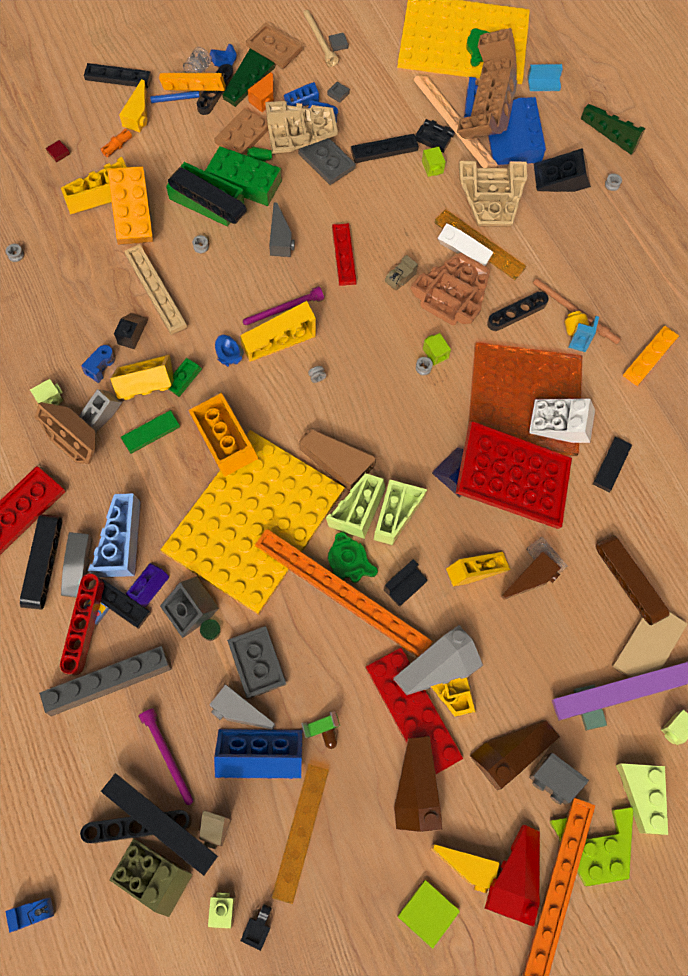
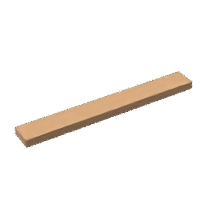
[414,75,498,168]

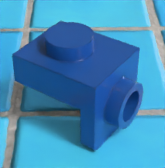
[209,44,237,67]

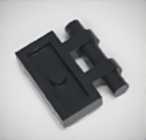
[415,119,455,153]

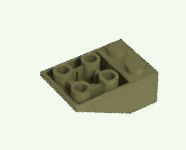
[110,838,193,917]

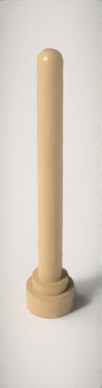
[304,10,339,67]

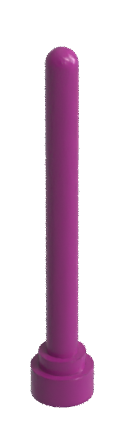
[243,286,324,325]
[138,708,193,805]

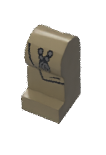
[385,255,418,290]

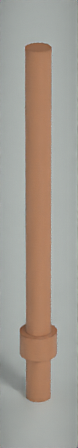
[533,278,621,345]

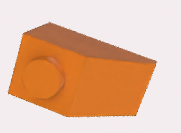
[248,72,274,112]

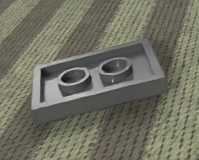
[298,138,356,185]
[227,626,286,700]

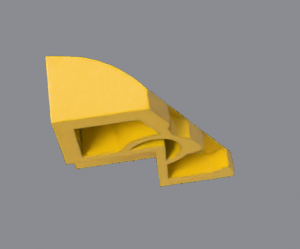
[430,678,476,717]

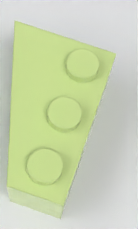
[326,473,385,539]
[374,480,427,545]
[616,763,668,835]

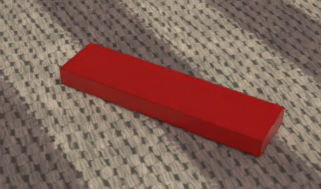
[332,223,356,286]

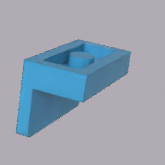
[527,64,563,91]
[568,316,599,352]

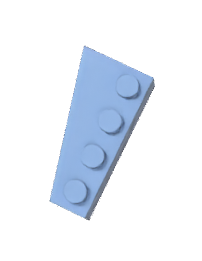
[88,493,140,577]

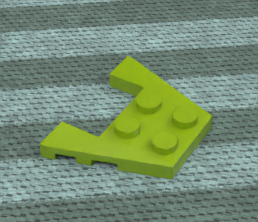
[550,807,633,886]

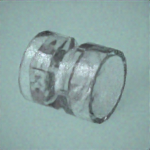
[183,47,212,73]

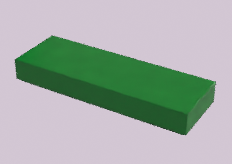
[121,410,180,454]

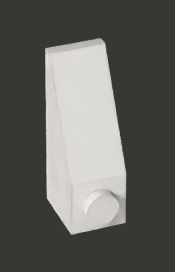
[438,223,493,266]

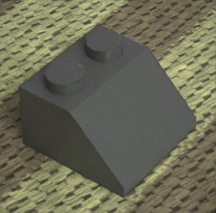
[160,577,219,638]
[529,753,589,805]

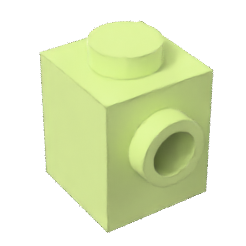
[30,379,63,405]
[661,709,688,745]
[208,892,235,928]

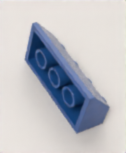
[214,729,303,779]

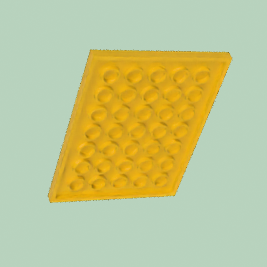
[397,0,530,84]
[161,430,345,615]

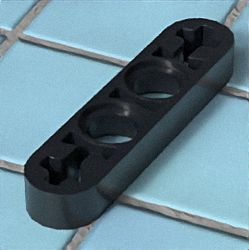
[196,64,234,115]
[487,292,549,331]

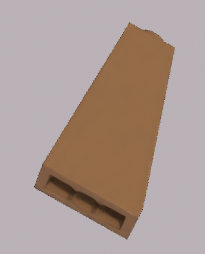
[299,430,376,491]

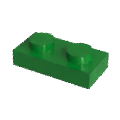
[168,358,202,397]

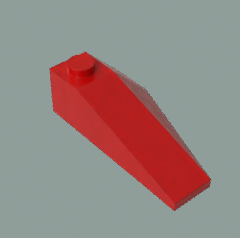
[484,825,540,927]

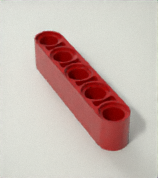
[60,574,104,676]

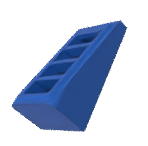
[284,82,319,106]

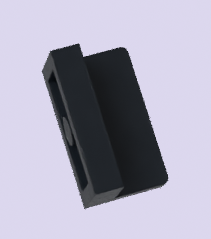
[383,559,427,606]

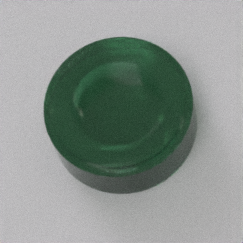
[200,619,221,641]

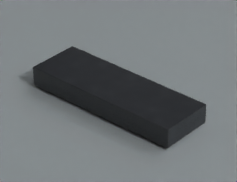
[593,437,632,493]
[101,579,151,629]

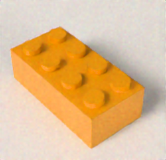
[107,166,153,245]
[188,393,258,477]

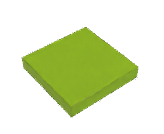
[397,880,460,949]

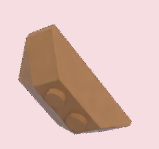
[35,402,95,464]

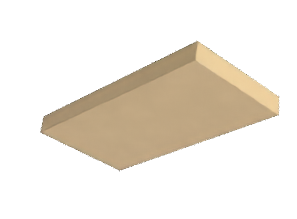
[612,612,687,678]

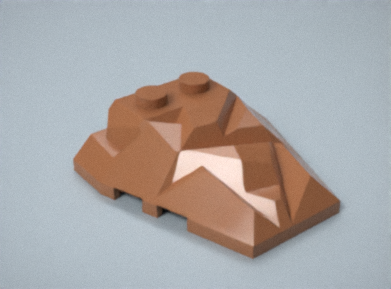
[410,253,491,325]

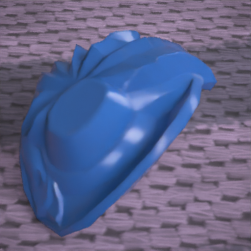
[215,335,244,367]

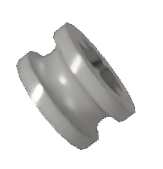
[605,174,622,191]
[192,235,209,254]
[6,244,24,262]
[416,357,433,375]
[308,366,326,383]

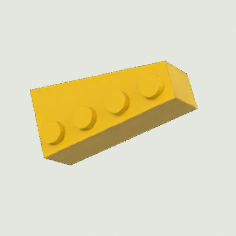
[61,157,127,215]
[240,301,316,362]

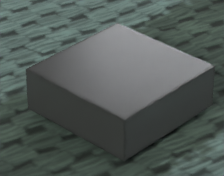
[329,33,348,52]
[327,82,350,103]

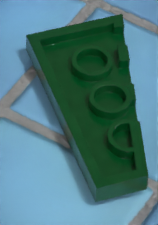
[222,48,275,107]
[581,104,646,155]

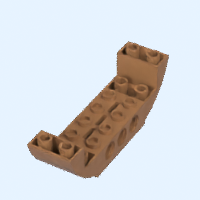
[457,28,517,139]

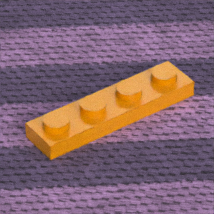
[159,73,226,91]
[623,326,679,386]

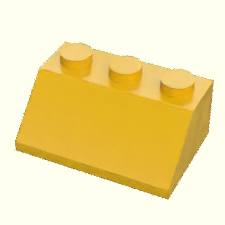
[110,354,174,400]

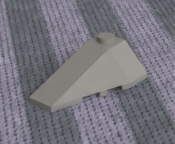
[394,625,483,695]

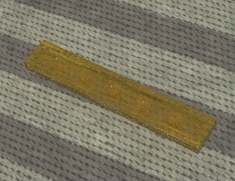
[434,209,526,280]
[272,764,329,904]

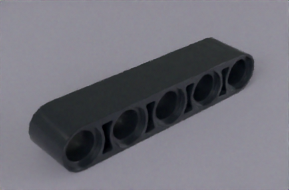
[168,167,247,224]
[20,514,62,610]
[80,810,192,844]

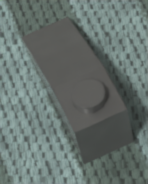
[269,202,295,257]

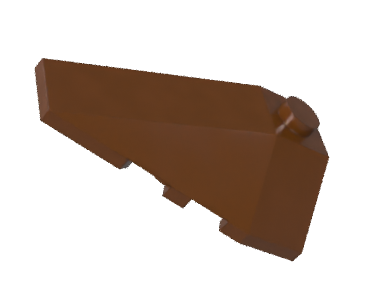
[470,720,560,791]
[394,736,443,832]

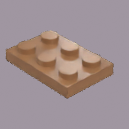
[246,22,303,68]
[214,108,268,155]

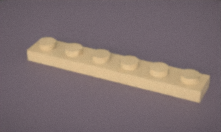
[124,244,187,335]

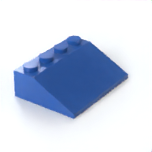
[488,97,546,165]

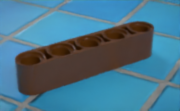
[596,535,670,626]

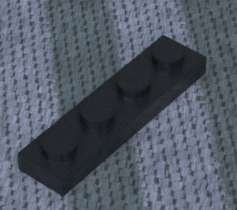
[84,63,151,88]
[351,134,419,163]

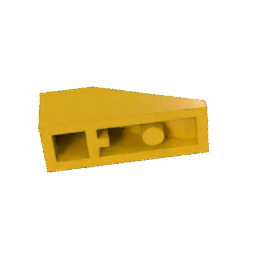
[119,79,148,133]
[446,552,510,587]
[431,844,499,893]

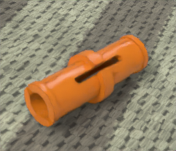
[101,128,132,157]

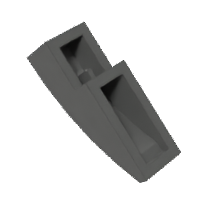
[61,532,92,598]

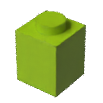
[422,147,446,177]
[423,333,451,366]

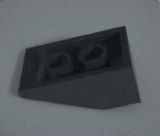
[534,148,591,192]

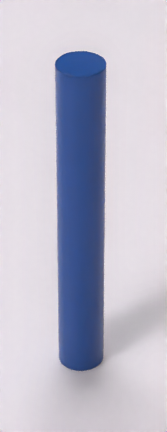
[150,91,199,103]

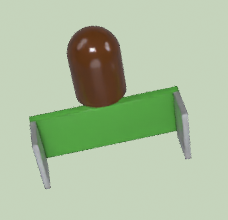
[301,711,340,749]

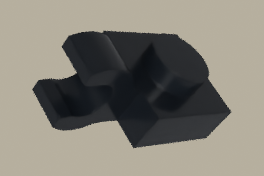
[240,904,272,951]

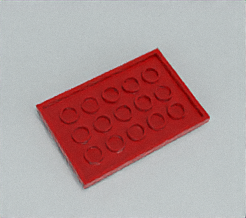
[456,421,572,529]

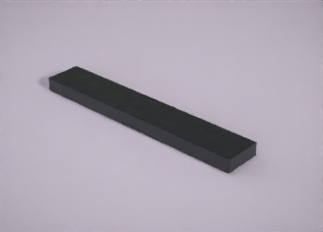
[100,773,219,876]

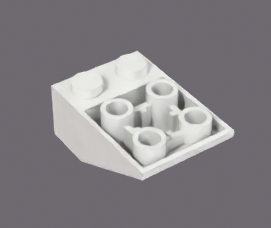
[529,399,595,443]

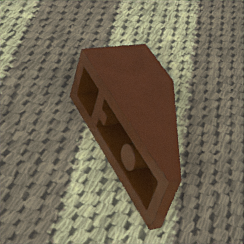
[502,552,561,600]

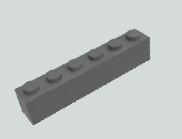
[39,646,171,716]

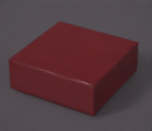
[45,140,70,163]

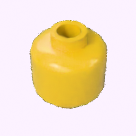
[564,311,590,336]

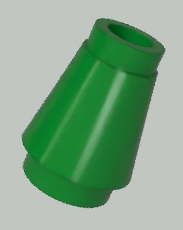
[247,146,272,161]

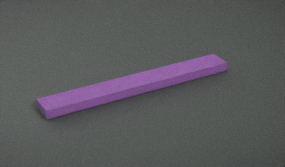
[552,662,688,721]

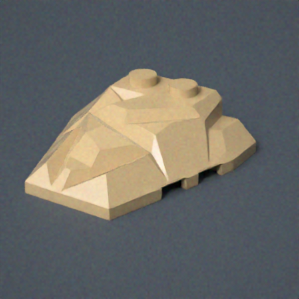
[265,101,338,154]
[459,161,527,226]

